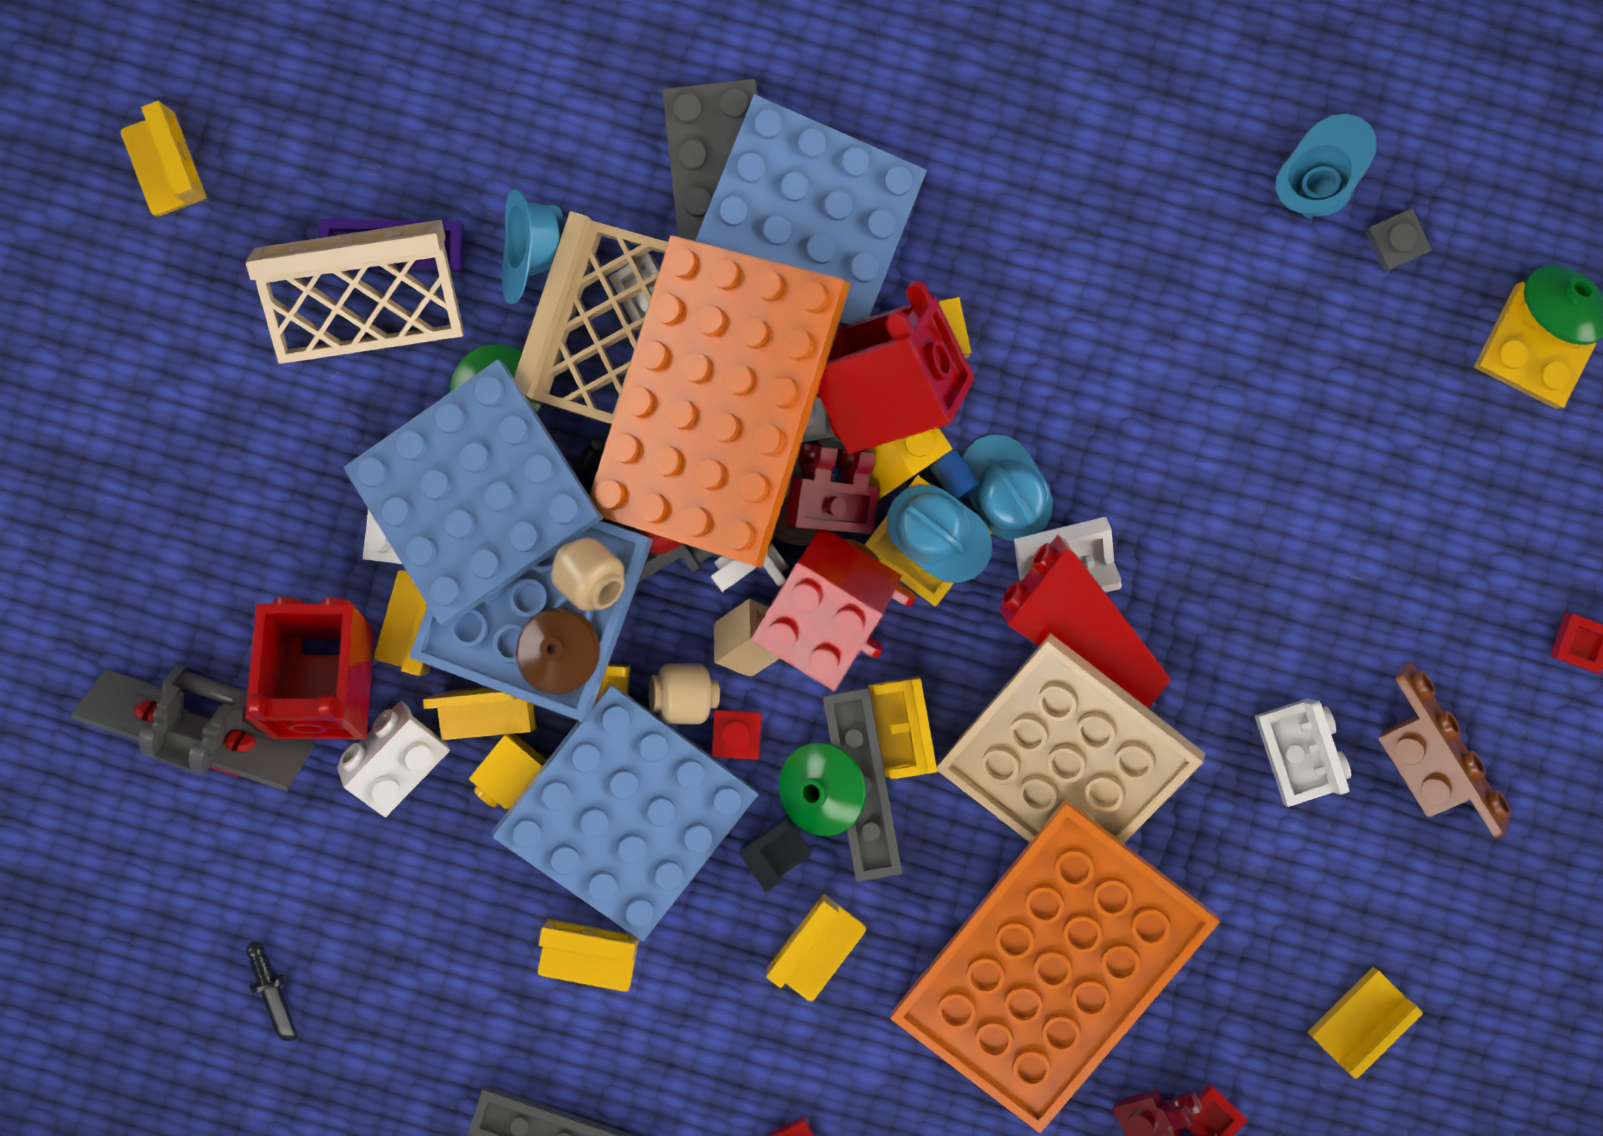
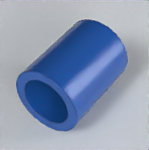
[929,450,981,501]

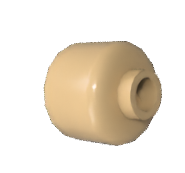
[551,538,624,611]
[649,663,720,725]

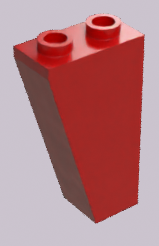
[999,534,1171,708]

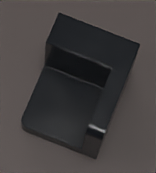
[739,815,811,892]

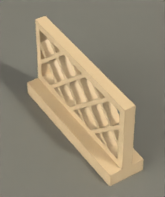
[514,211,668,425]
[245,220,464,364]

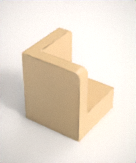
[714,599,780,676]

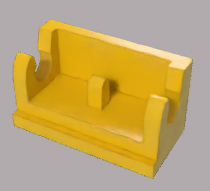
[868,676,937,779]

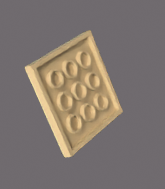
[936,633,1206,843]

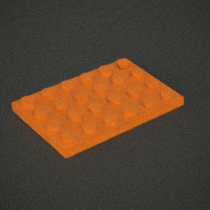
[589,235,851,568]
[890,799,1220,1133]

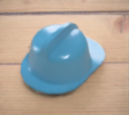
[1275,113,1377,219]
[501,189,563,305]
[962,435,1053,541]
[887,485,992,583]

